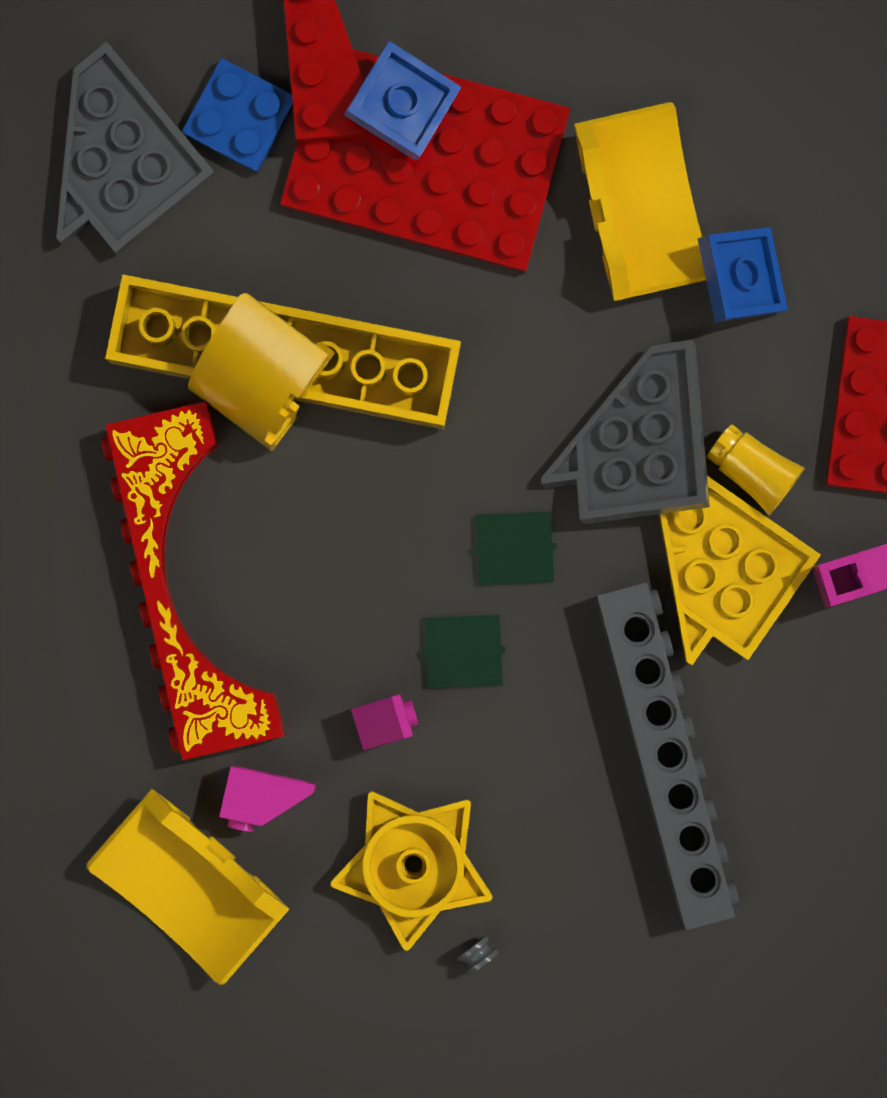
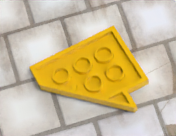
[659,476,821,666]

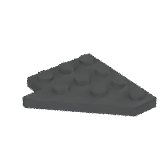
[56,41,216,255]
[541,340,710,524]

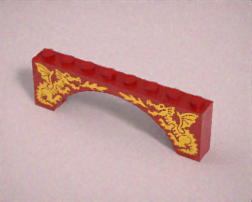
[101,401,286,760]

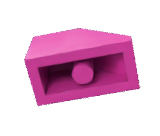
[219,765,317,832]

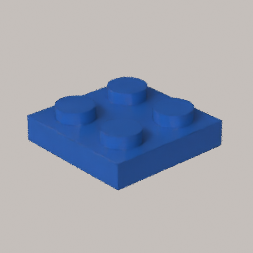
[344,41,461,161]
[182,58,293,174]
[697,227,788,322]

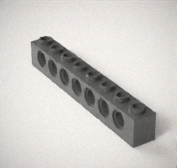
[595,583,740,930]

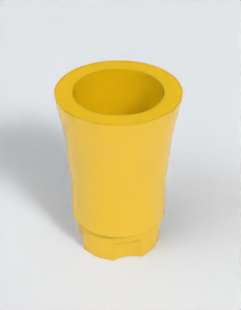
[707,424,805,516]

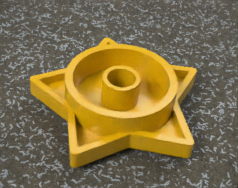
[331,791,493,951]

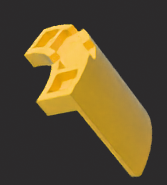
[574,102,706,301]
[188,293,335,451]
[86,789,289,985]

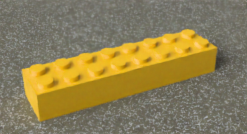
[105,274,461,430]

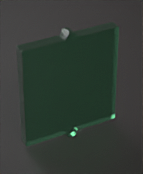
[474,511,557,585]
[422,615,505,688]

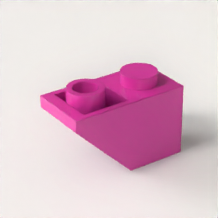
[812,544,887,607]
[351,694,419,750]

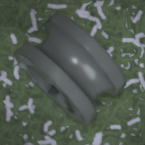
[456,935,499,975]

